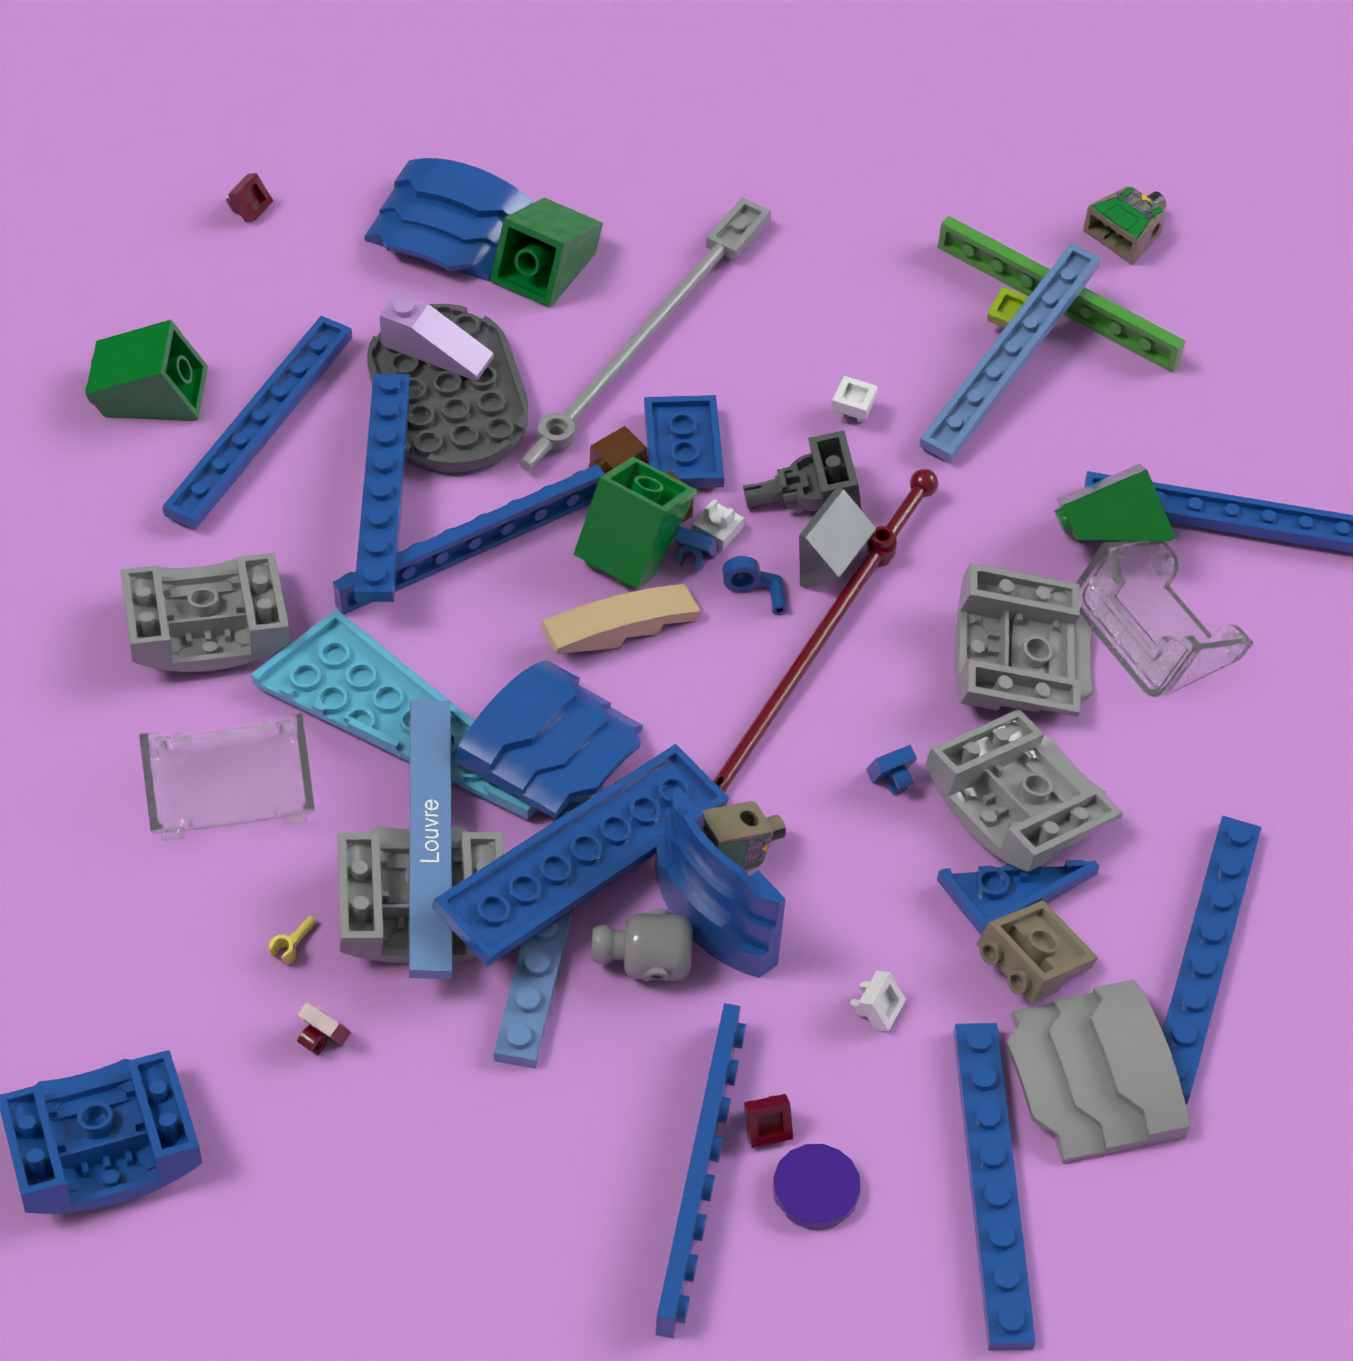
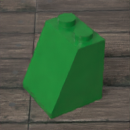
[490,197,603,307]
[85,319,208,421]
[573,457,697,589]
[1054,464,1176,542]

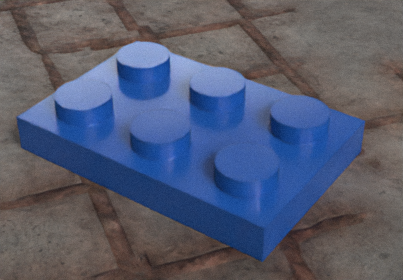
[644,395,724,488]

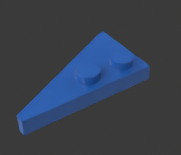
[937,859,1100,936]

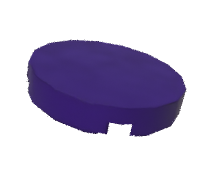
[773,1144,861,1229]

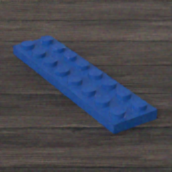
[432,744,729,967]

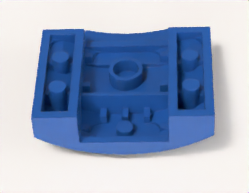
[364,158,532,282]
[456,660,643,819]
[655,786,786,978]
[0,1050,202,1214]

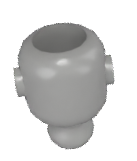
[592,908,693,982]

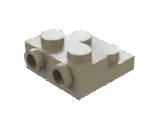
[976,900,1098,1003]

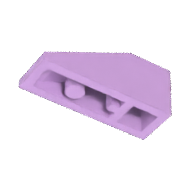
[379,293,494,381]

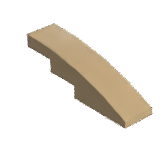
[540,584,701,654]

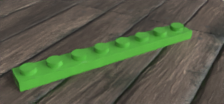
[938,216,1185,373]

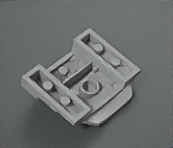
[120,553,290,672]
[955,563,1093,717]
[925,709,1123,872]
[337,826,504,964]
[1006,979,1190,1164]

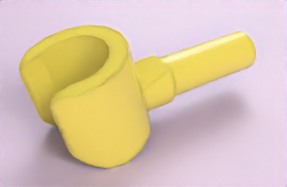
[269,916,316,964]

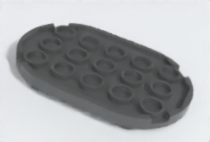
[367,304,528,474]

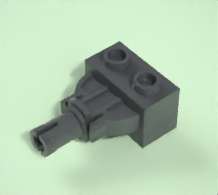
[743,430,862,511]

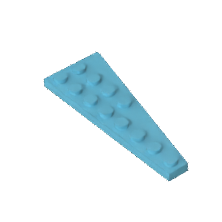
[251,609,539,820]

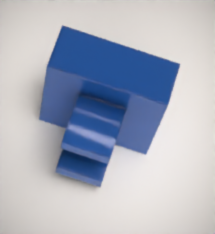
[674,526,719,572]
[866,744,917,795]

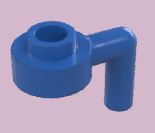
[722,555,787,615]

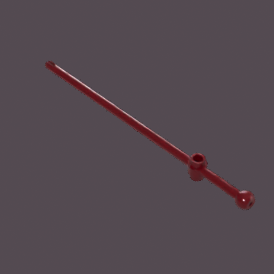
[713,469,939,792]

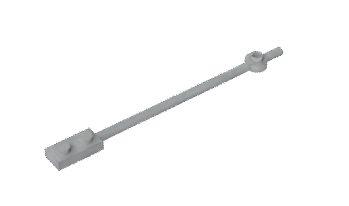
[520,197,771,472]

